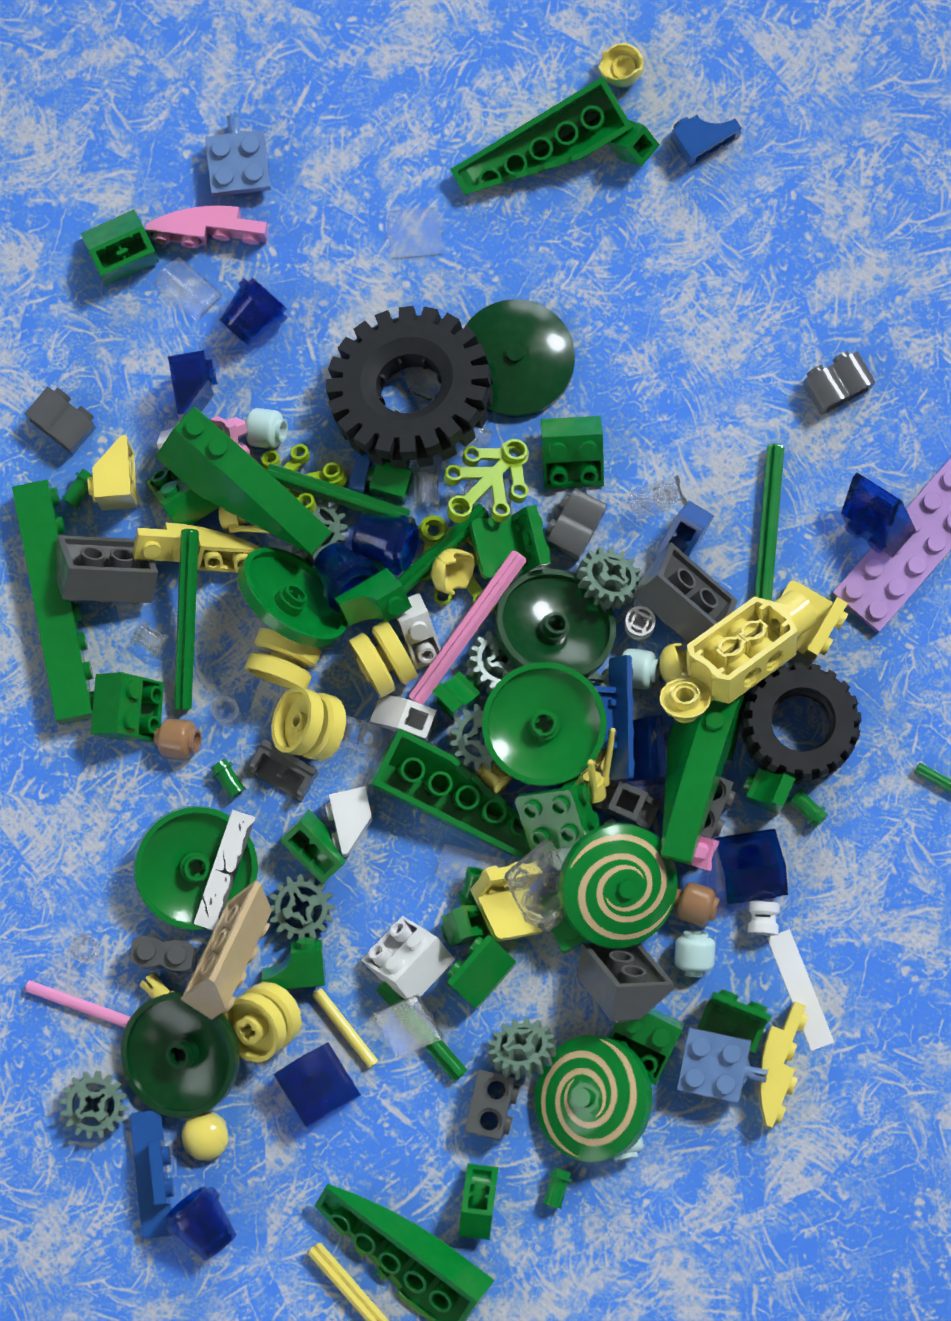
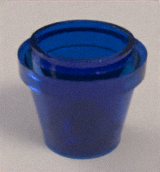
[219,277,288,346]
[352,514,419,576]
[313,543,380,612]
[164,1186,237,1260]

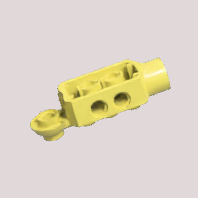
[659,590,817,723]

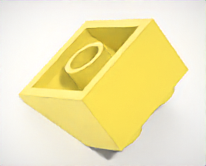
[88,435,138,511]

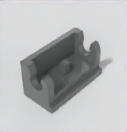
[249,739,319,802]

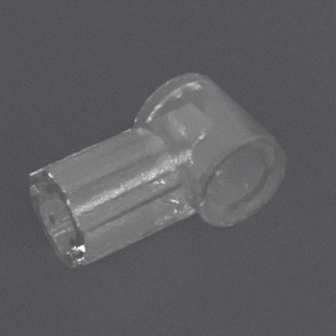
[413,453,440,507]

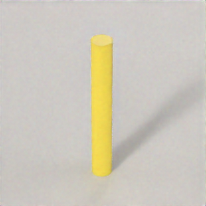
[312,988,378,1069]

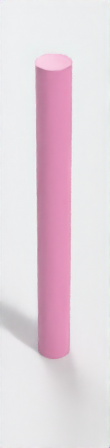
[25,980,131,1028]

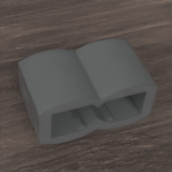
[803,351,875,415]
[24,386,96,455]
[544,488,607,561]
[130,936,198,974]

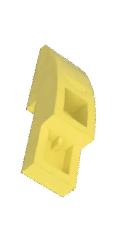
[132,522,259,573]
[758,1001,809,1128]

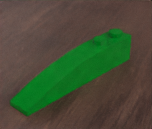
[450,76,633,195]
[155,406,332,555]
[661,693,745,864]
[367,728,543,863]
[314,1184,495,1321]

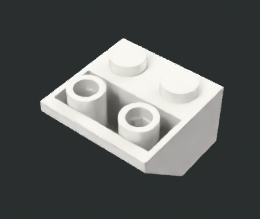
[361,916,455,1004]

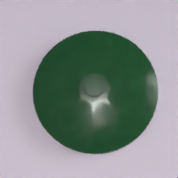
[465,299,575,418]
[494,569,616,677]
[121,992,240,1118]

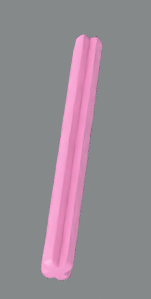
[409,550,526,705]

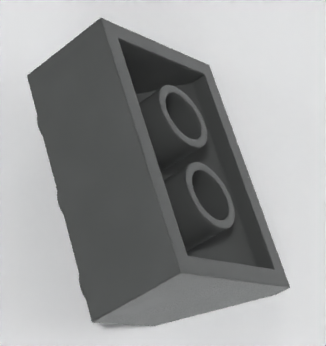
[56,535,158,604]
[634,542,738,644]
[576,943,675,1023]

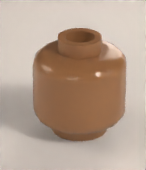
[154,719,202,759]
[673,882,720,926]

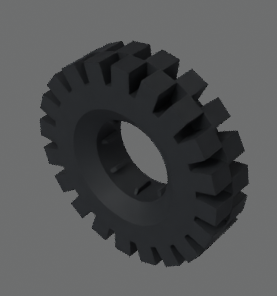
[326,306,494,469]

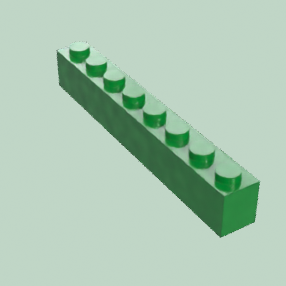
[12,479,94,725]

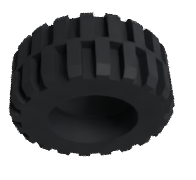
[741,663,862,784]

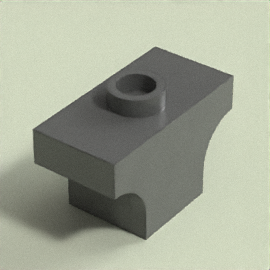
[592,779,661,831]

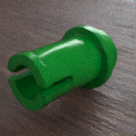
[61,469,93,509]
[210,758,246,800]
[788,789,828,828]
[457,867,483,906]
[542,1167,573,1209]

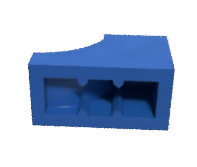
[671,115,741,168]
[652,500,714,561]

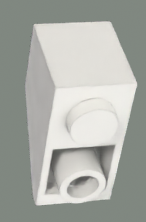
[396,593,441,670]
[370,695,438,742]
[325,786,373,858]

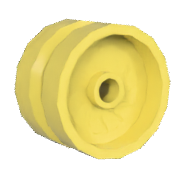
[349,621,418,698]
[244,628,322,689]
[271,687,346,761]
[222,982,302,1063]

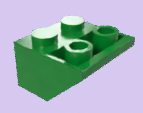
[80,209,159,287]
[540,416,604,489]
[145,467,219,525]
[90,672,164,743]
[447,935,517,1010]
[609,1008,684,1085]

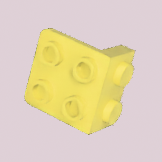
[781,581,848,661]
[470,861,545,942]

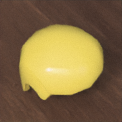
[598,43,644,88]
[431,548,475,595]
[658,643,689,684]
[181,1111,229,1161]

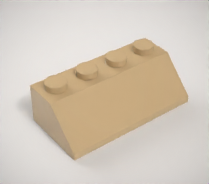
[181,880,272,1020]

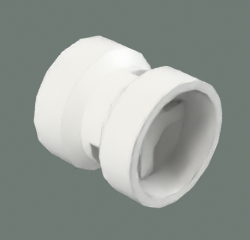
[624,606,656,641]
[747,901,780,936]

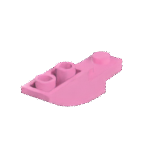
[145,206,269,248]

